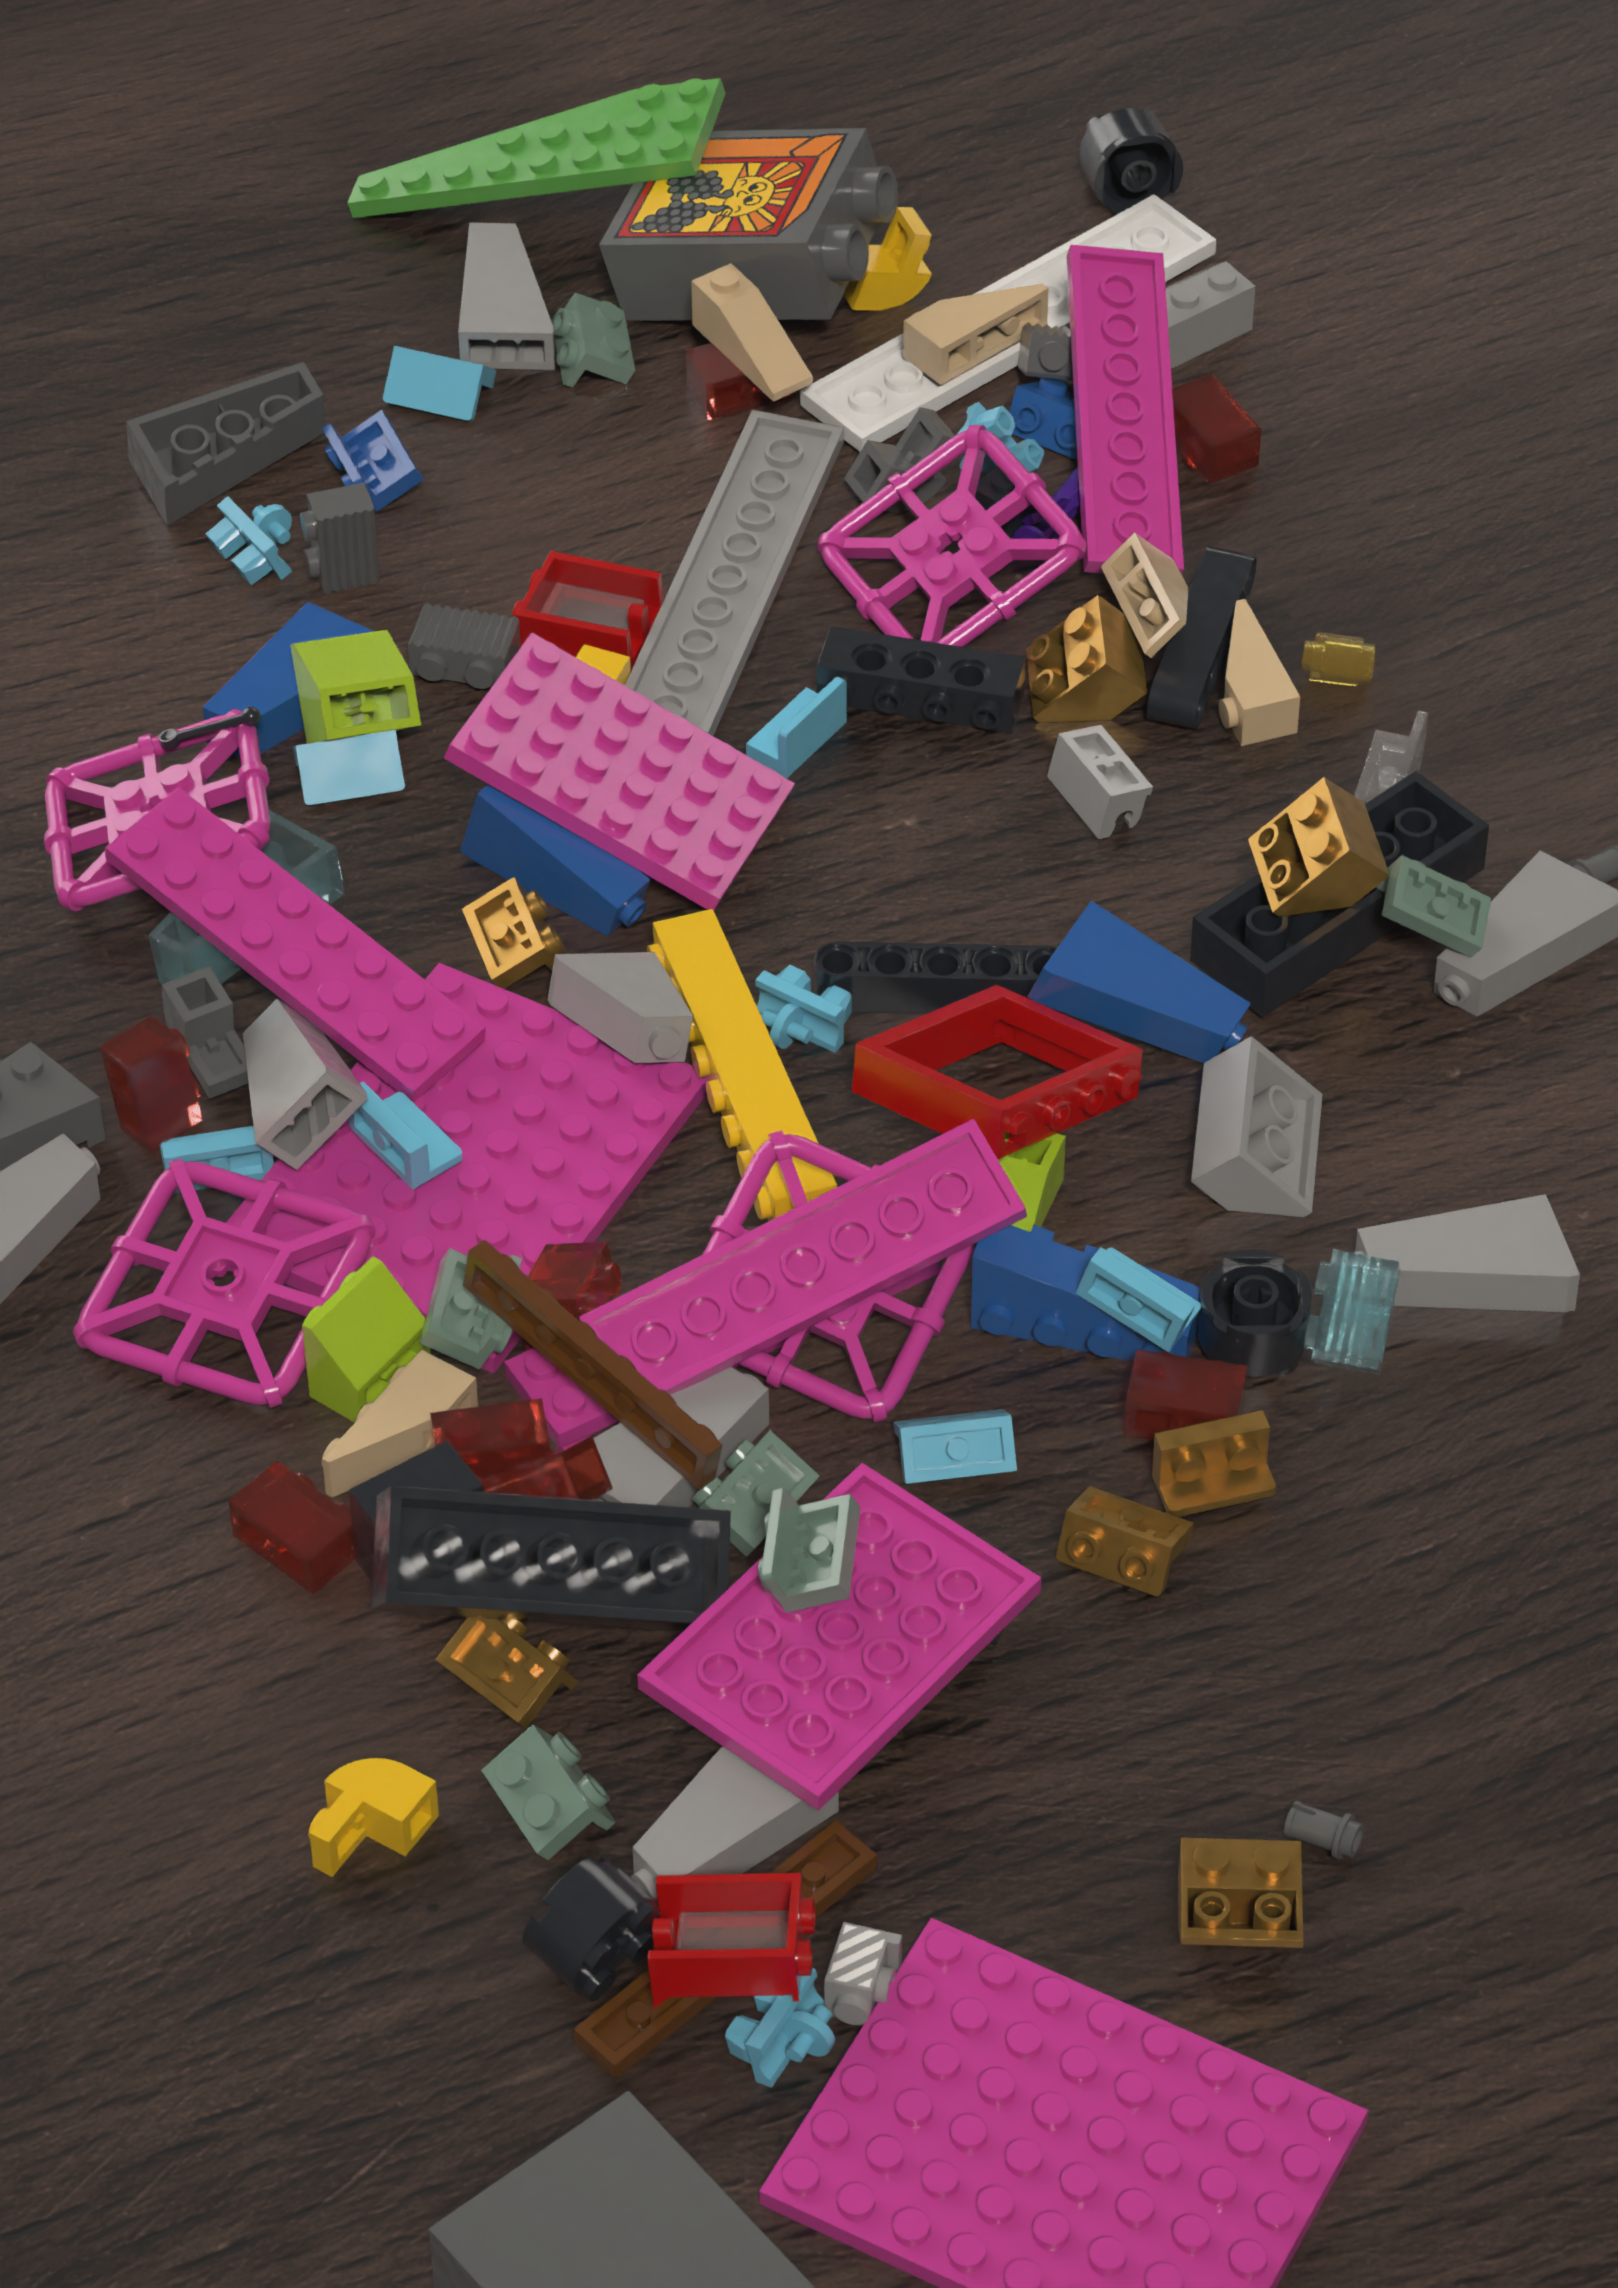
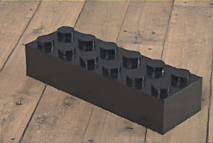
[1190,771,1489,1017]
[371,1486,731,1631]

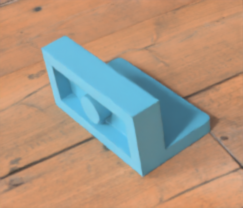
[383,346,496,421]
[746,676,847,778]
[292,730,405,805]
[348,1081,463,1190]
[160,1126,274,1194]
[1075,1247,1201,1352]
[893,1409,1017,1484]

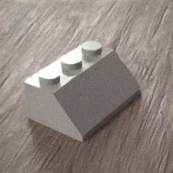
[1166,261,1255,369]
[1191,1036,1323,1217]

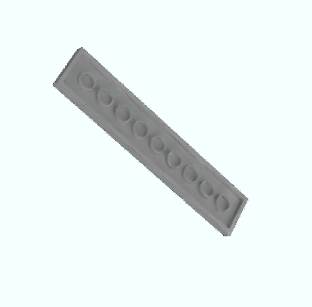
[625,410,844,736]

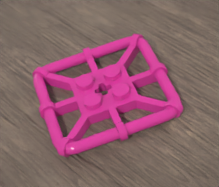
[817,425,1087,647]
[44,709,271,911]
[703,1130,976,1423]
[73,1158,376,1409]

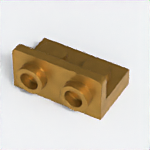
[462,877,566,989]
[1152,1410,1276,1517]
[1056,1486,1194,1596]
[435,1617,579,1729]

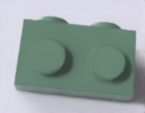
[552,292,635,388]
[420,1248,522,1369]
[758,1487,861,1613]
[481,1724,616,1860]

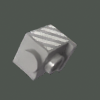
[824,1922,902,2025]

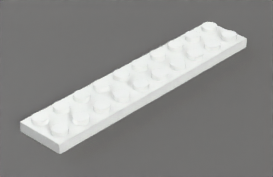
[800,194,1216,452]

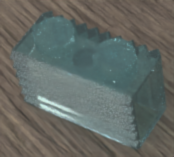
[1304,1249,1401,1375]

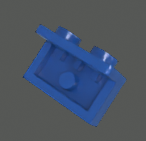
[1009,377,1078,460]
[322,410,424,512]

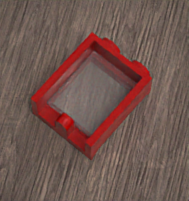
[512,551,664,671]
[648,1873,816,2009]

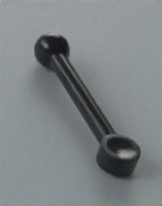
[158,707,261,750]

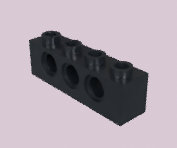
[817,626,1026,734]

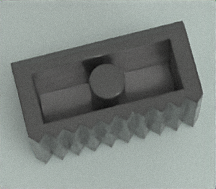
[1018,322,1073,381]
[300,482,380,595]
[408,603,521,689]

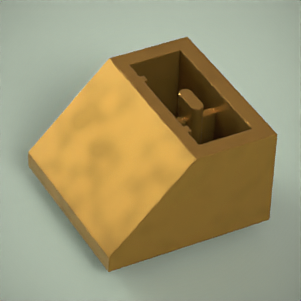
[1026,595,1147,723]
[1248,777,1390,917]
[1178,1838,1303,1948]

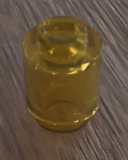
[1301,631,1376,687]

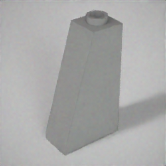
[458,223,555,370]
[1433,850,1618,1016]
[243,999,367,1170]
[0,1133,100,1304]
[1348,1194,1580,1312]
[556,1367,769,1507]
[631,1746,839,1902]

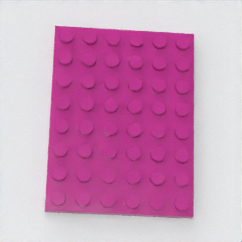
[226,963,708,1374]
[759,1918,1368,2288]

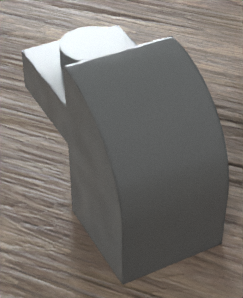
[844,407,955,512]
[162,966,248,1099]

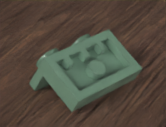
[1376,855,1491,957]
[692,1430,820,1557]

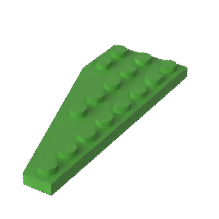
[347,78,726,218]

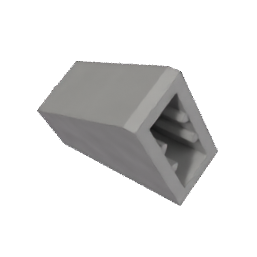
[548,952,693,1063]

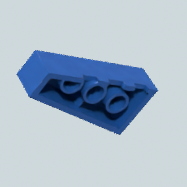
[971,1224,1201,1372]

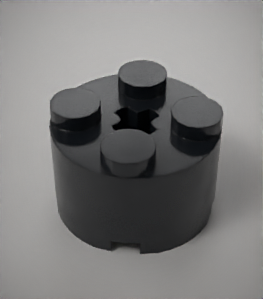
[1079,108,1183,214]
[1198,1250,1312,1377]
[523,1855,660,2001]

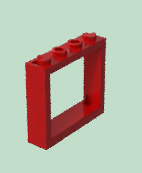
[852,985,1143,1159]

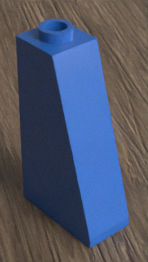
[203,602,375,759]
[460,784,651,937]
[1027,901,1251,1063]

